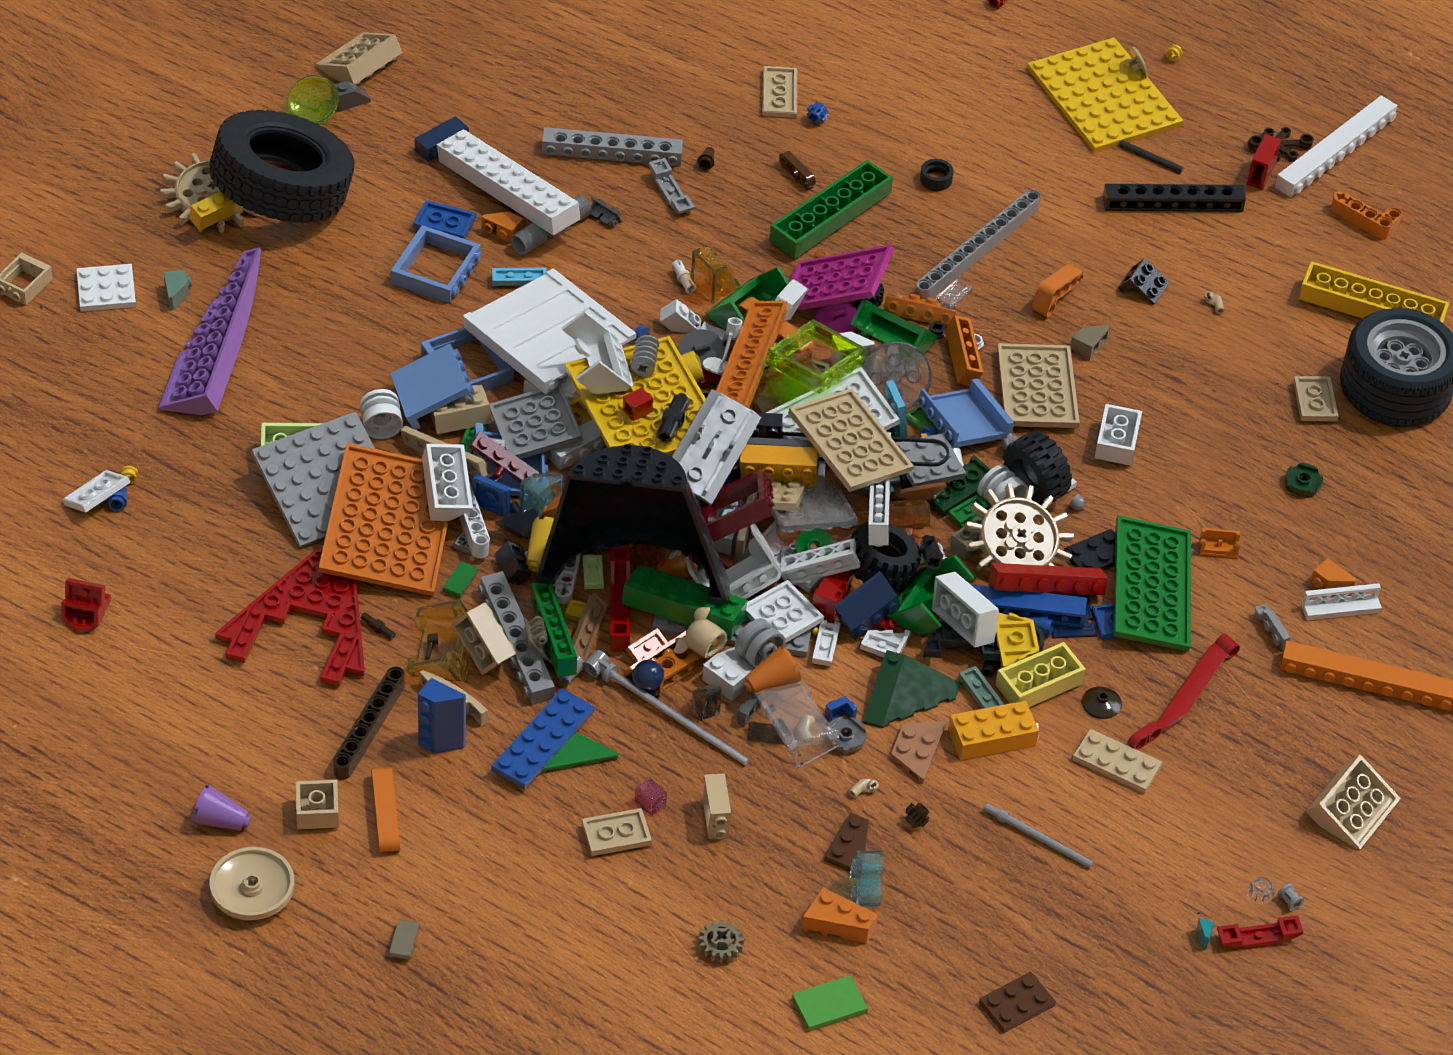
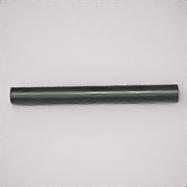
[1119,140,1184,173]

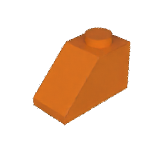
[1310,559,1358,594]

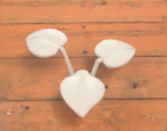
[701,317,780,375]

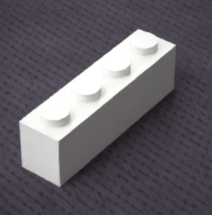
[547,420,606,470]

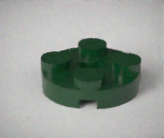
[1285,463,1323,498]

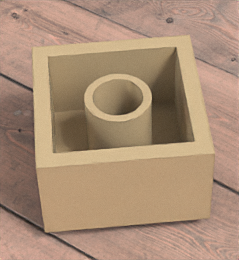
[296,780,339,829]

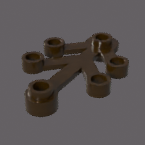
[1247,127,1314,162]

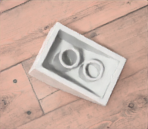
[702,647,754,701]

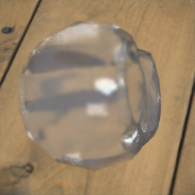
[1249,877,1275,903]

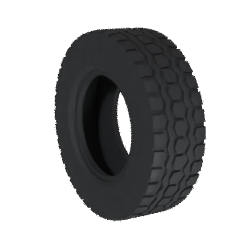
[209,110,355,223]

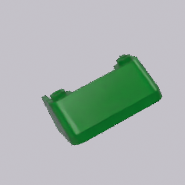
[705,266,789,330]
[850,299,938,361]
[886,554,975,635]

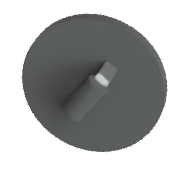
[678,329,724,368]

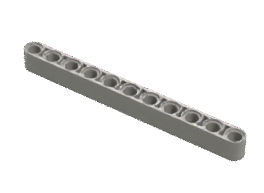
[915,189,1041,300]

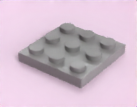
[896,433,966,487]

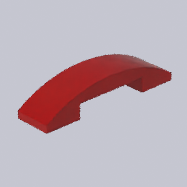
[1217,915,1304,949]

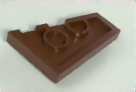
[824,812,869,877]

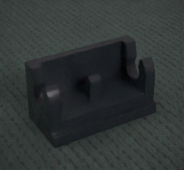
[494,541,533,585]

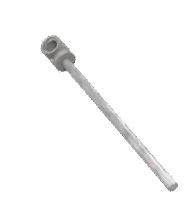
[583,650,749,766]

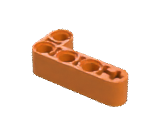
[1331,191,1402,240]
[1031,264,1085,318]

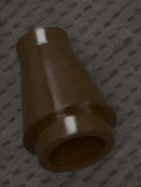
[697,147,715,170]

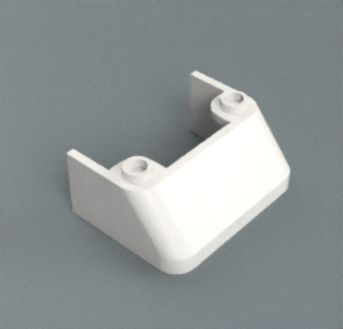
[562,311,633,395]
[685,523,782,599]

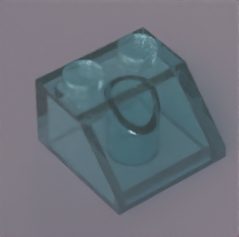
[520,473,564,519]

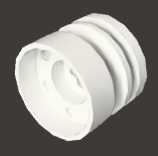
[360,389,403,439]
[977,464,1028,506]

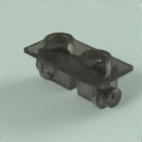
[747,721,789,745]

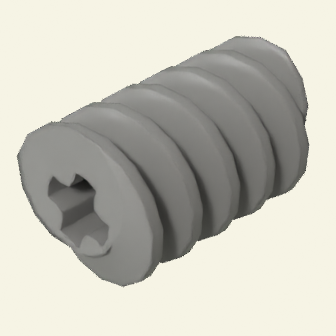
[631,335,659,377]

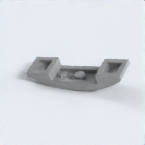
[649,158,695,214]

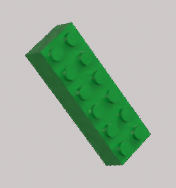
[622,564,748,640]

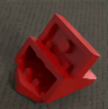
[61,578,111,634]

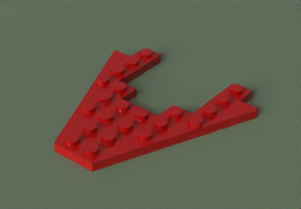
[215,548,365,687]

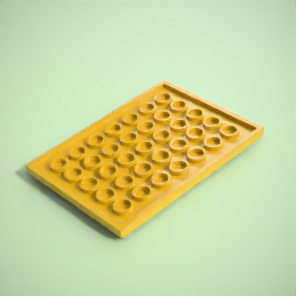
[1027,37,1184,153]
[565,336,706,456]

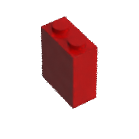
[1246,134,1282,190]

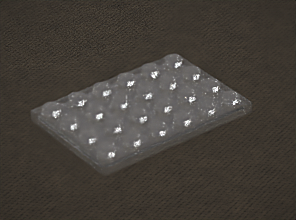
[772,479,858,533]

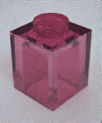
[635,778,667,815]

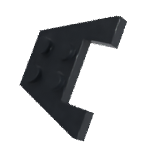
[923,620,1000,661]

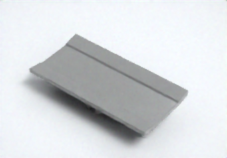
[672,389,761,506]

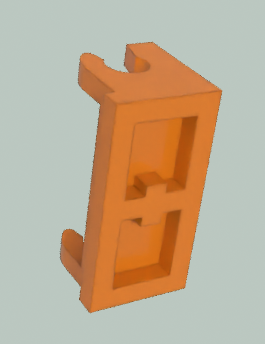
[1199,528,1240,559]

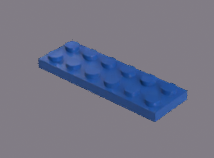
[491,688,595,789]

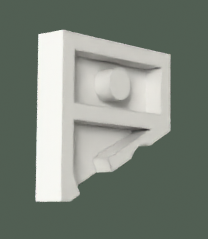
[860,630,911,657]

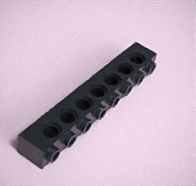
[1103,184,1246,212]

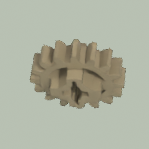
[698,920,744,963]

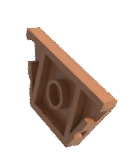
[891,721,946,784]

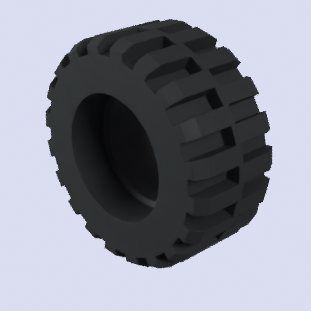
[1003,431,1072,505]
[845,521,922,591]

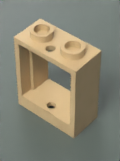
[0,252,53,305]
[702,773,731,839]

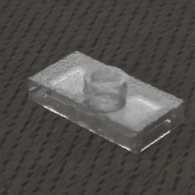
[936,278,972,309]

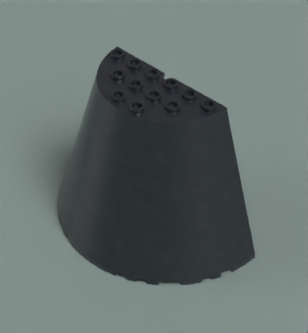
[535,444,730,605]

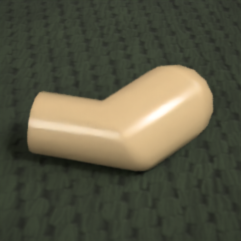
[848,779,879,798]

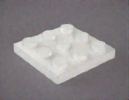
[77,264,136,312]
[746,580,824,643]

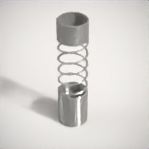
[511,195,592,255]

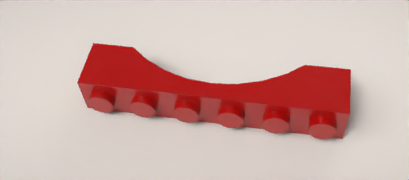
[610,547,630,651]

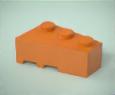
[801,888,878,944]

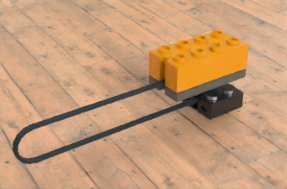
[740,412,950,488]

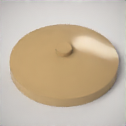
[209,847,295,920]

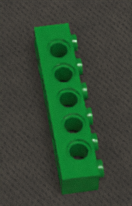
[531,583,577,677]

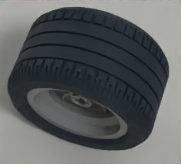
[1340,308,1453,427]

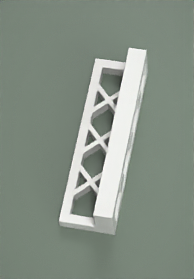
[780,538,860,585]
[1301,583,1382,621]

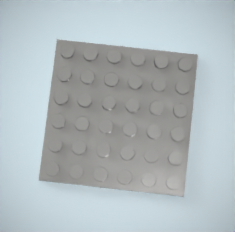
[251,412,375,549]

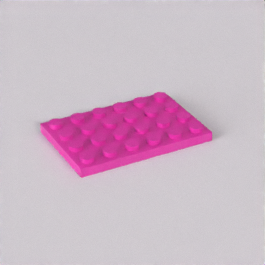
[789,244,894,311]

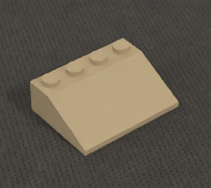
[315,32,403,85]
[1306,754,1401,850]

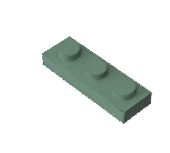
[958,666,1004,709]

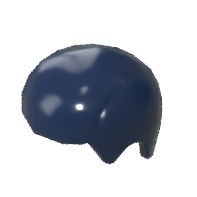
[632,660,664,691]

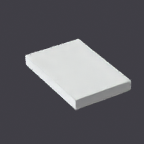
[62,470,130,512]

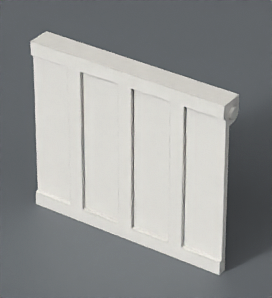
[463,268,636,394]

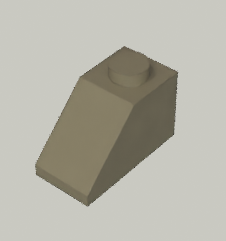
[1071,325,1111,360]

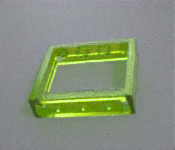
[766,319,866,394]

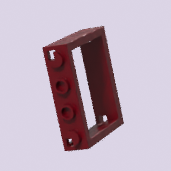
[700,468,775,542]

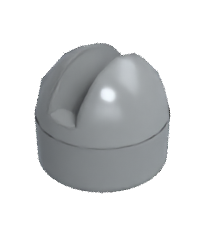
[1069,494,1085,510]

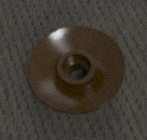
[1082,686,1122,719]

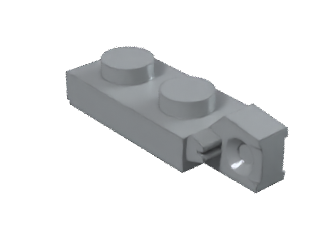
[1255,603,1290,652]

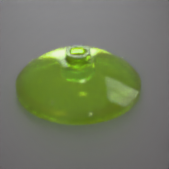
[287,75,339,124]

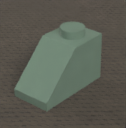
[164,270,192,311]

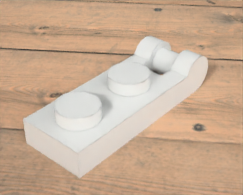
[812,620,841,667]

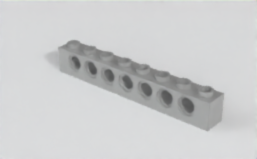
[542,127,683,166]
[478,571,555,705]

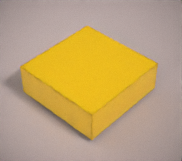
[564,599,586,621]

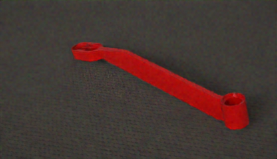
[1127,633,1240,750]

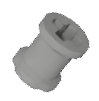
[1277,883,1305,911]

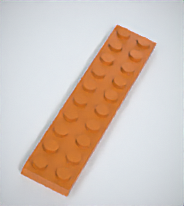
[716,301,788,408]

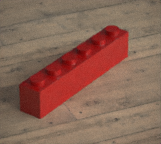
[988,563,1108,595]

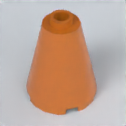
[743,646,801,694]

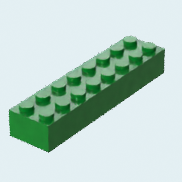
[769,160,893,259]

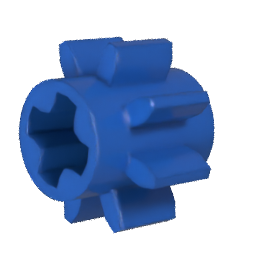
[806,102,828,124]

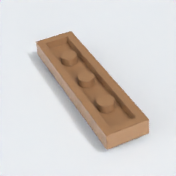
[572,593,608,662]

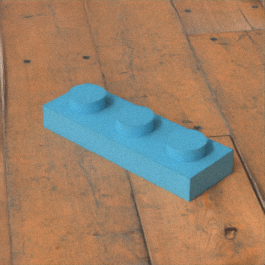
[492,268,547,286]

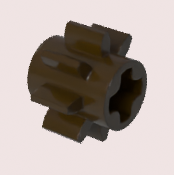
[905,802,930,828]

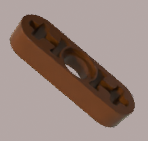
[779,151,816,189]

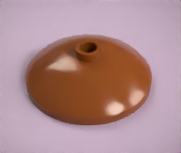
[890,482,947,507]

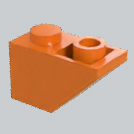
[481,211,523,243]

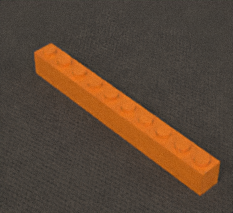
[1280,641,1453,711]

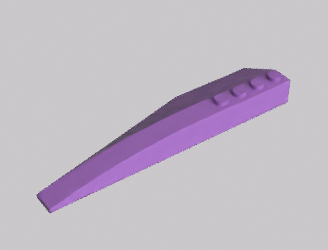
[159,247,261,415]

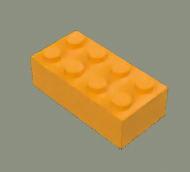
[948,701,1039,761]

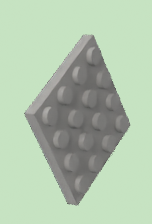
[490,383,583,459]

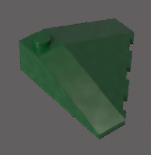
[863,650,961,728]

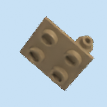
[524,616,553,665]

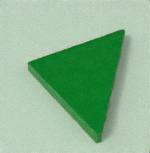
[539,732,619,774]

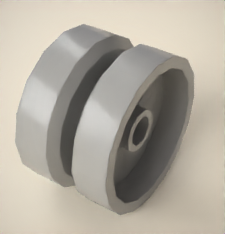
[735,618,786,668]

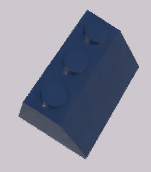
[834,571,900,640]

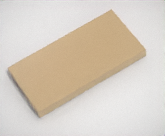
[762,66,797,118]
[734,492,757,565]

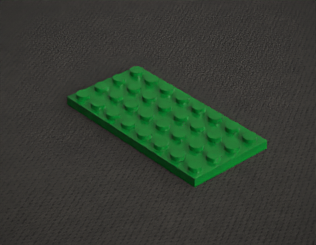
[1113,515,1191,652]

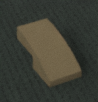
[389,919,420,960]

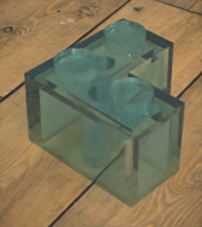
[850,851,883,906]

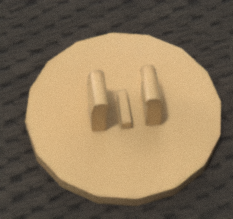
[1128,46,1148,77]

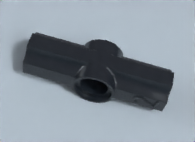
[656,393,690,444]
[919,534,943,570]

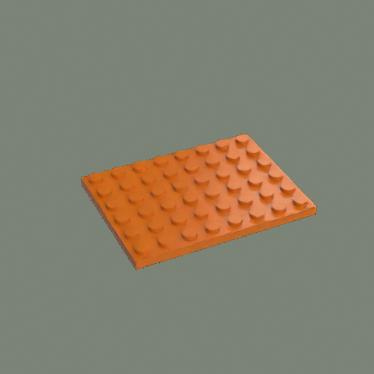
[318,443,448,596]

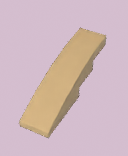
[420,670,488,726]

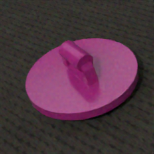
[815,303,857,336]

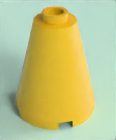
[526,516,554,572]

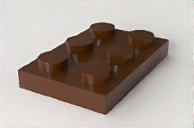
[979,971,1056,1034]

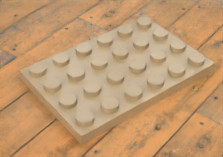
[997,343,1080,428]
[788,388,914,492]

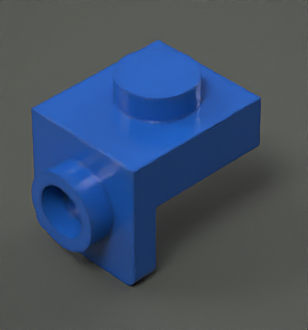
[824,696,857,722]

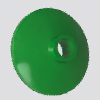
[796,527,834,561]

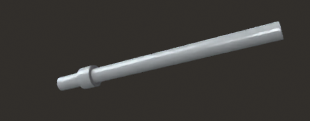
[984,803,1094,869]

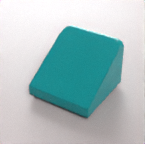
[1196,918,1214,950]

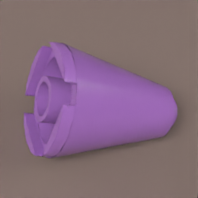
[191,784,251,831]

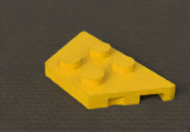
[995,613,1039,668]

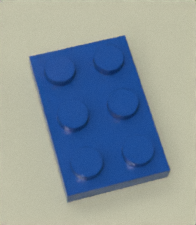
[413,200,476,239]

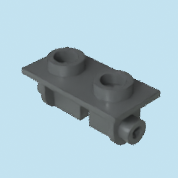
[590,197,623,227]

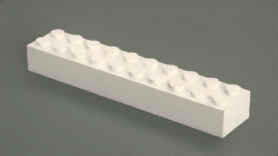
[437,129,580,235]

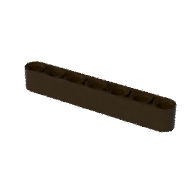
[333,666,405,780]

